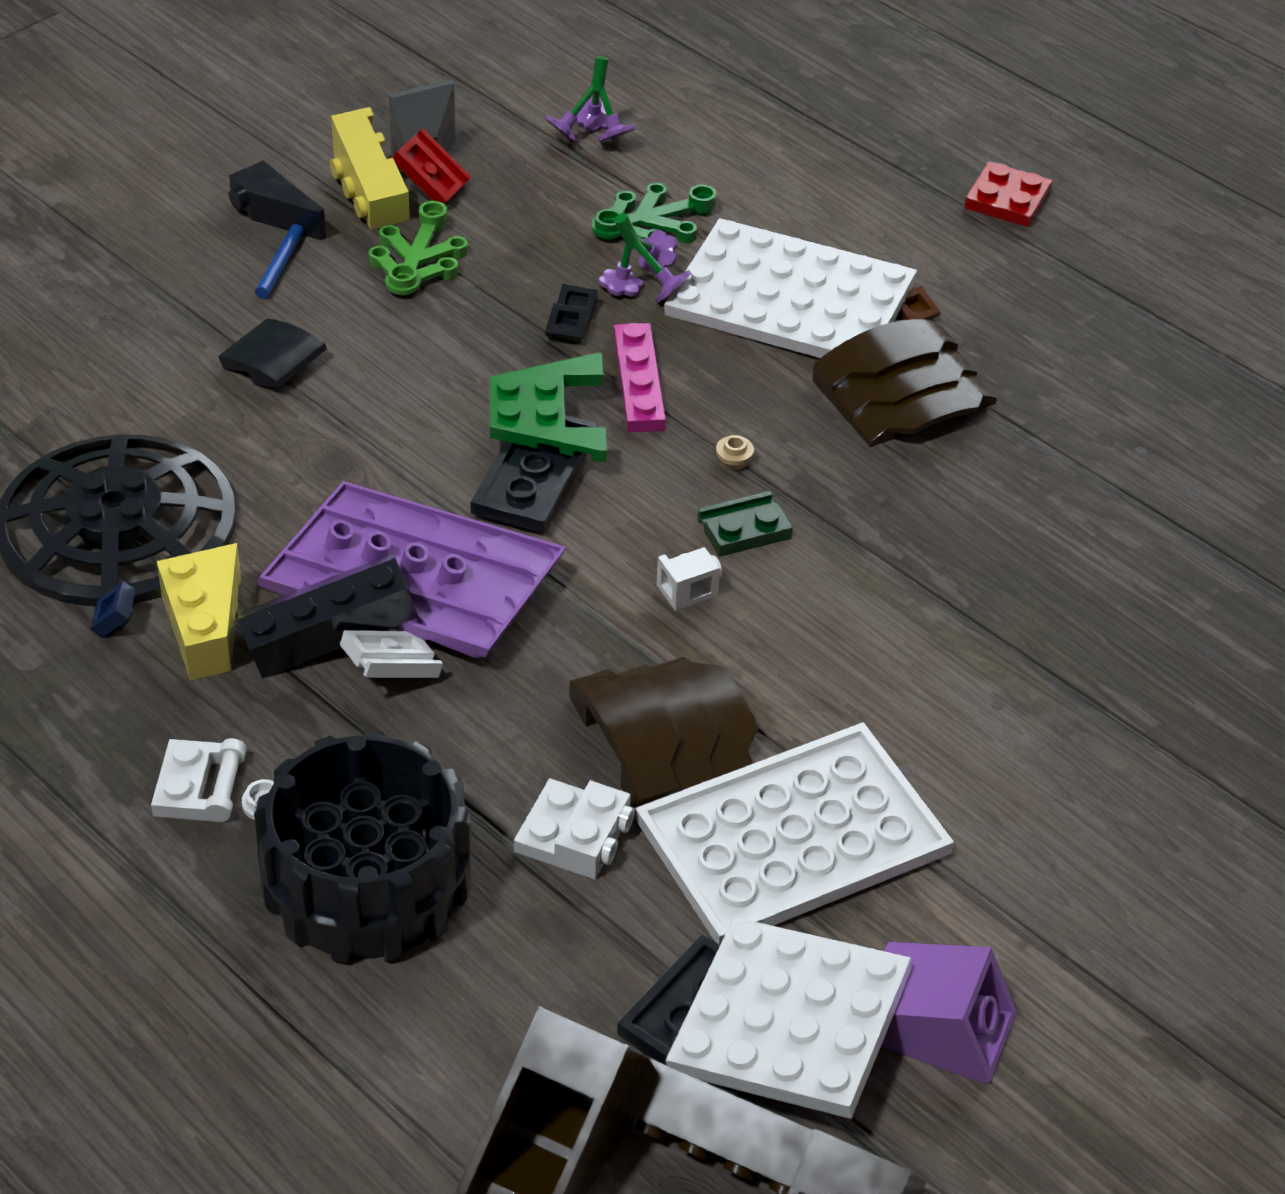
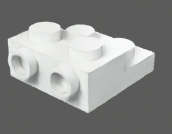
[514,778,635,880]

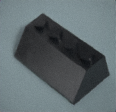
[238,553,418,679]

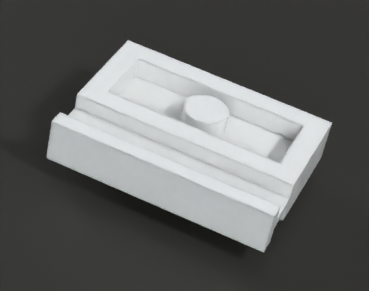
[340,630,443,678]

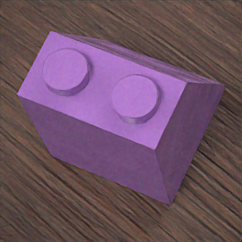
[881,942,1017,1083]

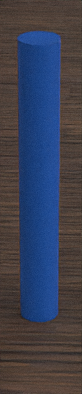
[255,224,304,299]

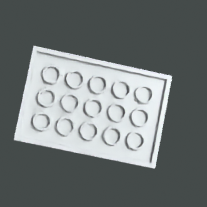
[664,218,917,358]
[635,722,954,945]

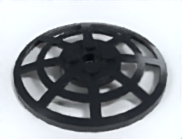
[0,434,236,607]

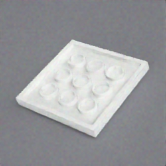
[666,917,912,1119]

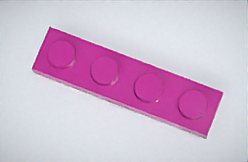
[614,323,666,432]

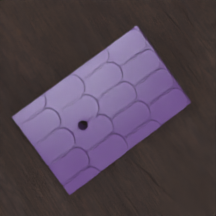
[257,481,566,658]

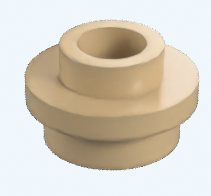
[716,435,754,470]

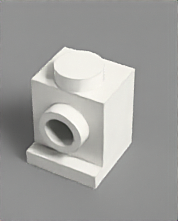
[657,547,722,611]

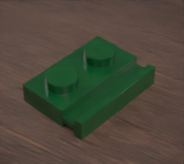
[697,491,793,557]

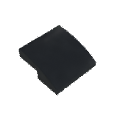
[218,319,327,388]

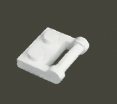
[151,738,247,822]

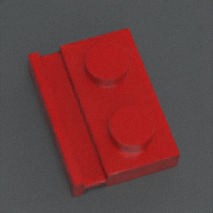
[392,128,471,204]

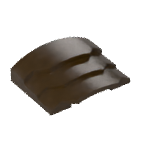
[812,319,997,447]
[569,657,758,810]

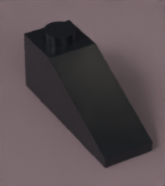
[229,160,326,240]

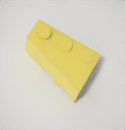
[330,107,410,230]
[157,543,241,681]

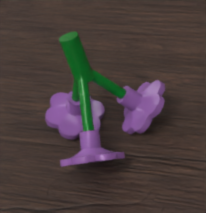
[545,56,636,143]
[599,213,692,303]

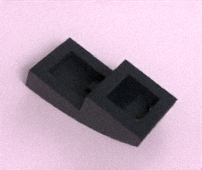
[545,284,598,342]

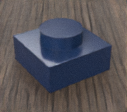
[90,581,136,638]

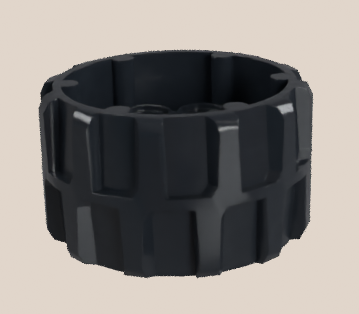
[254,731,471,963]

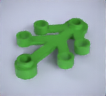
[369,201,468,296]

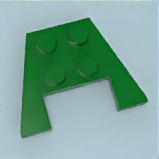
[490,353,607,462]

